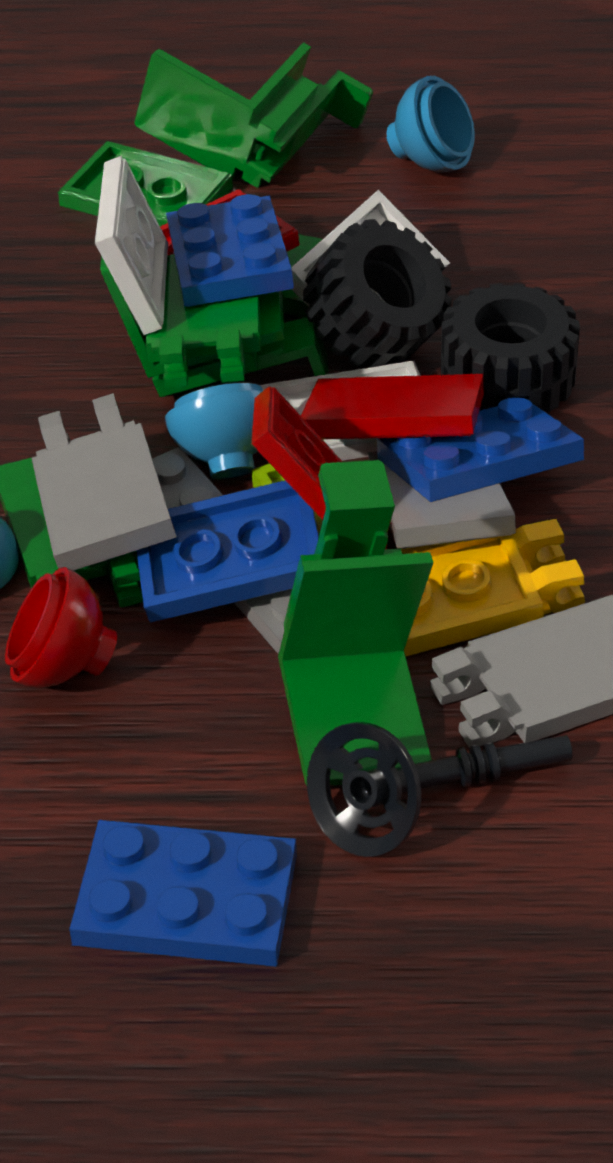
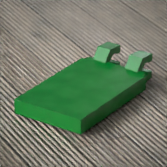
[146,254,261,389]
[0,458,143,608]

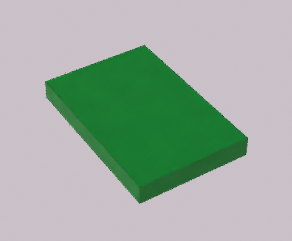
[58,141,233,226]

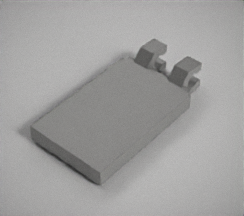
[31,393,177,571]
[430,594,613,748]

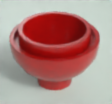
[5,567,117,688]

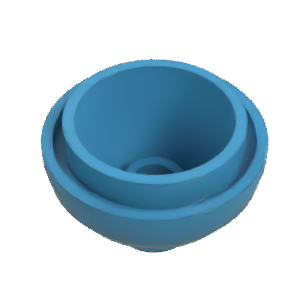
[387,75,475,173]
[165,383,263,480]

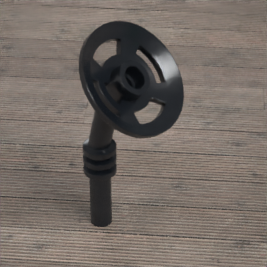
[307,722,573,857]

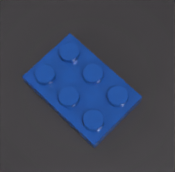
[166,194,294,307]
[376,398,584,502]
[137,480,319,623]
[69,820,297,967]

